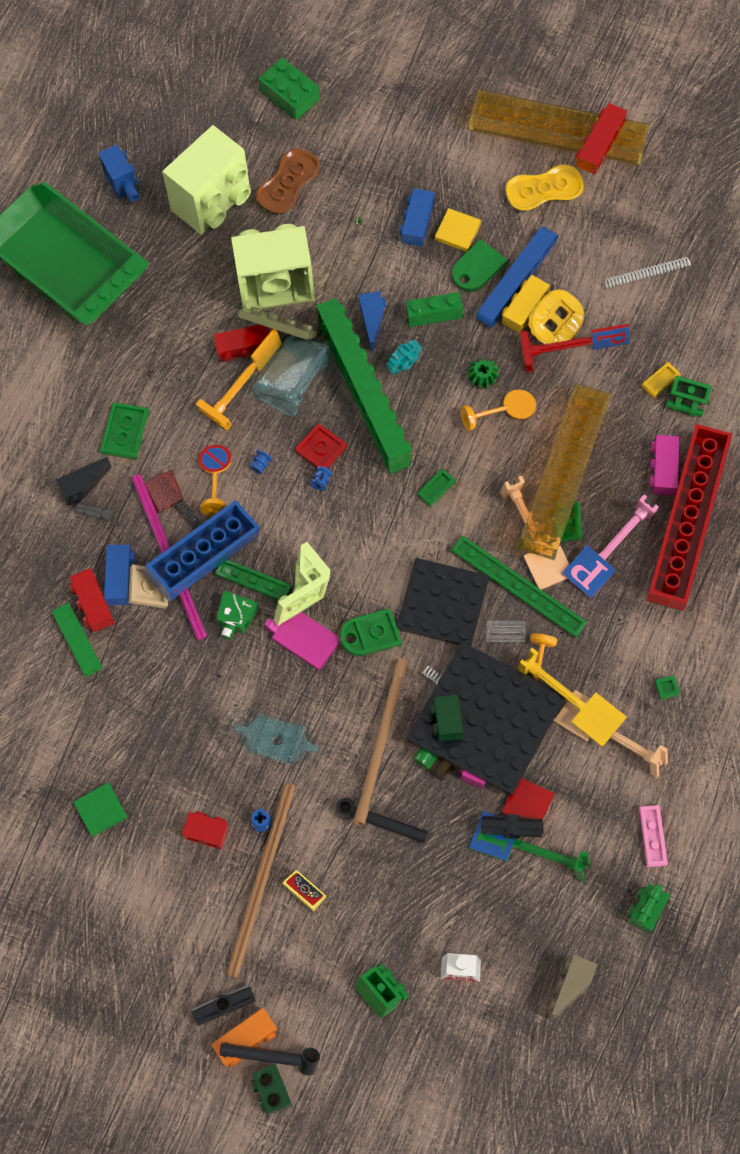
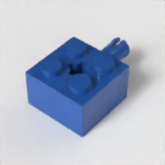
[98,145,140,202]

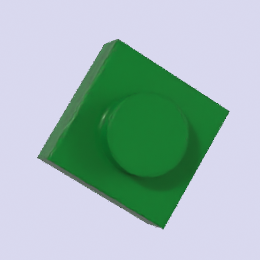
[655,675,680,700]

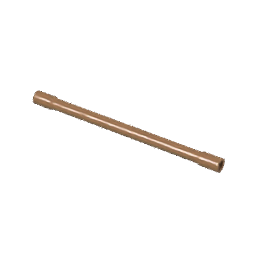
[353,658,408,826]

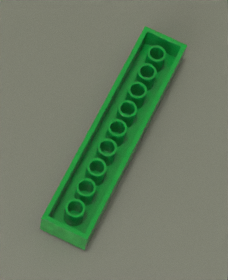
[316,298,412,474]

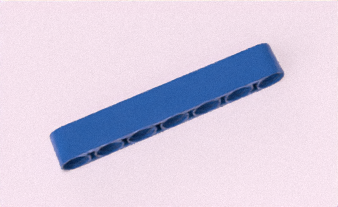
[476,226,559,328]

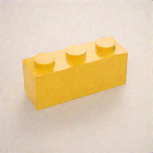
[501,275,550,334]

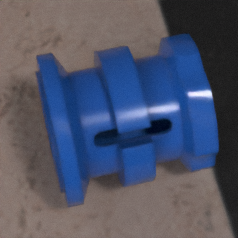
[248,449,273,475]
[309,466,332,491]
[251,809,272,832]

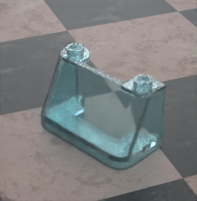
[254,336,332,417]

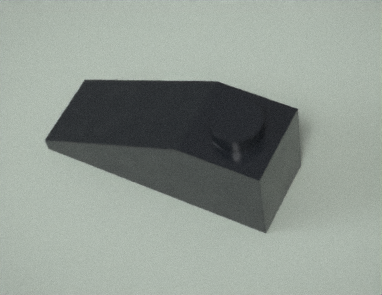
[56,457,112,505]

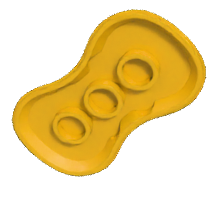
[506,165,584,211]

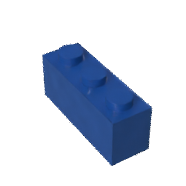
[399,188,435,247]
[104,545,135,605]

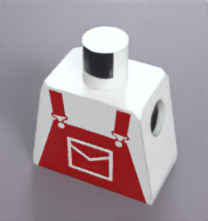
[441,953,481,982]

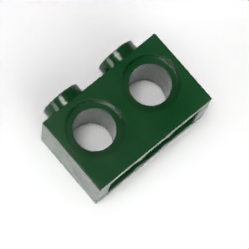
[250,1064,293,1116]

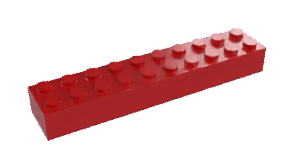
[646,424,733,611]

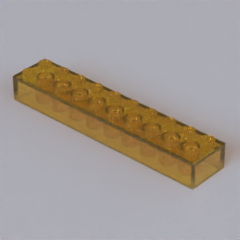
[469,89,650,165]
[518,383,612,561]

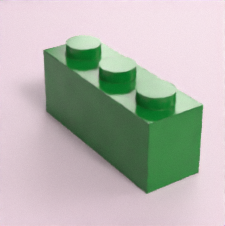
[406,292,463,327]

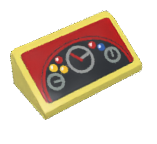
[282,870,327,912]

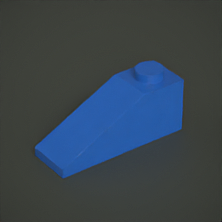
[359,291,387,351]

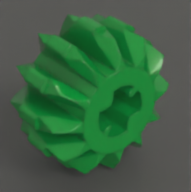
[468,357,499,389]

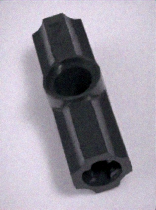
[481,814,544,839]
[191,984,256,1026]

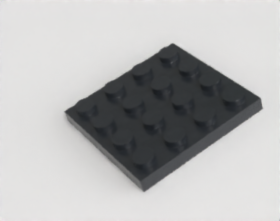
[396,557,490,647]

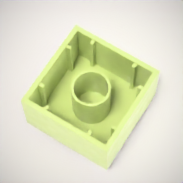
[162,125,251,235]
[231,224,315,310]

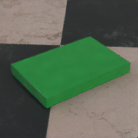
[100,402,150,460]

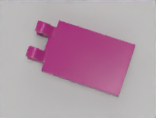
[264,608,341,671]

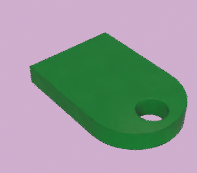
[452,239,507,292]
[340,608,403,656]

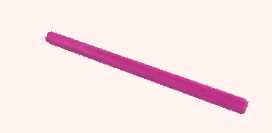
[132,474,207,640]

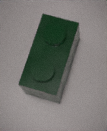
[430,695,463,741]

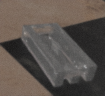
[486,621,526,642]

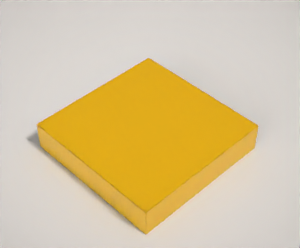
[435,208,481,252]

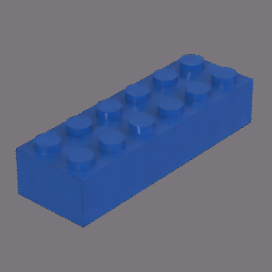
[145,500,260,602]

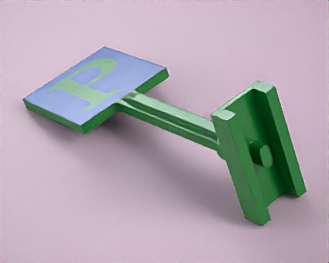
[469,811,591,883]

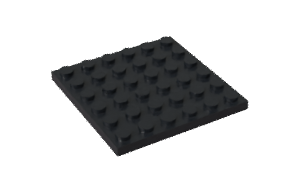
[406,642,565,797]

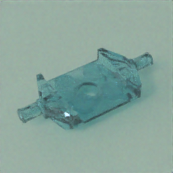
[234,713,321,764]

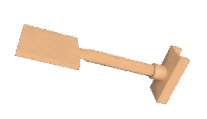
[500,476,569,590]
[554,690,668,778]

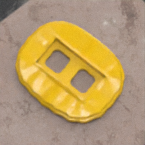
[528,289,584,345]

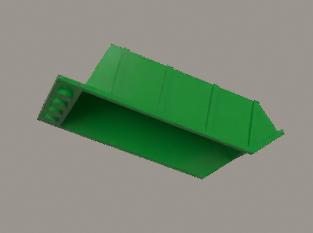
[0,182,149,325]

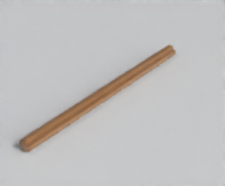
[227,783,295,978]

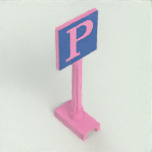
[562,495,659,599]

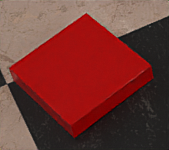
[295,423,347,473]
[501,778,555,819]

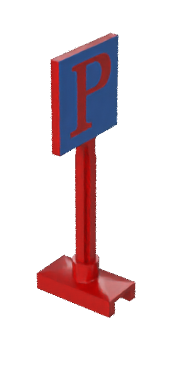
[520,324,630,373]

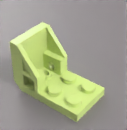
[274,542,330,626]

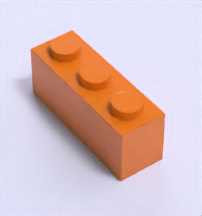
[211,1008,278,1068]

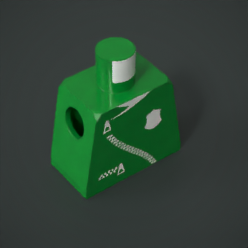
[217,590,259,640]

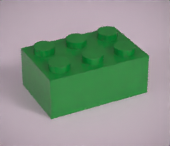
[258,57,320,120]

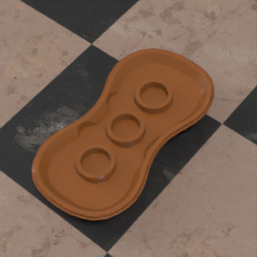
[256,148,320,213]

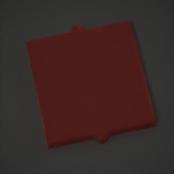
[145,470,184,513]

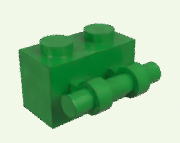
[666,376,712,417]
[627,883,671,934]
[354,964,409,1019]

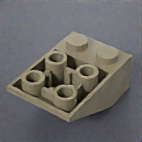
[547,955,598,1021]

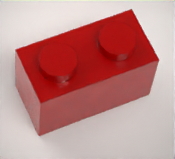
[182,811,230,850]

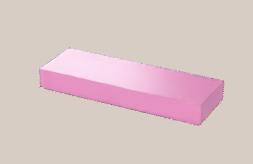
[639,805,668,868]

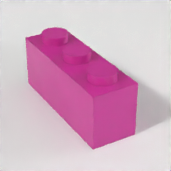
[649,435,679,496]

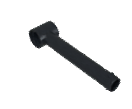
[336,798,428,843]
[219,1042,320,1076]

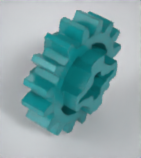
[387,340,422,375]

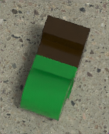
[413,748,452,781]

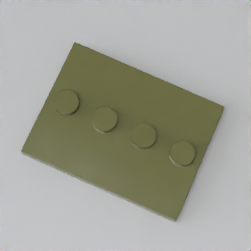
[238,307,322,340]

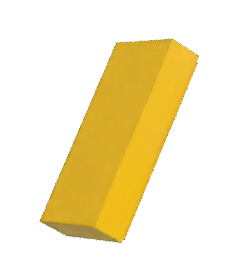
[641,362,681,399]

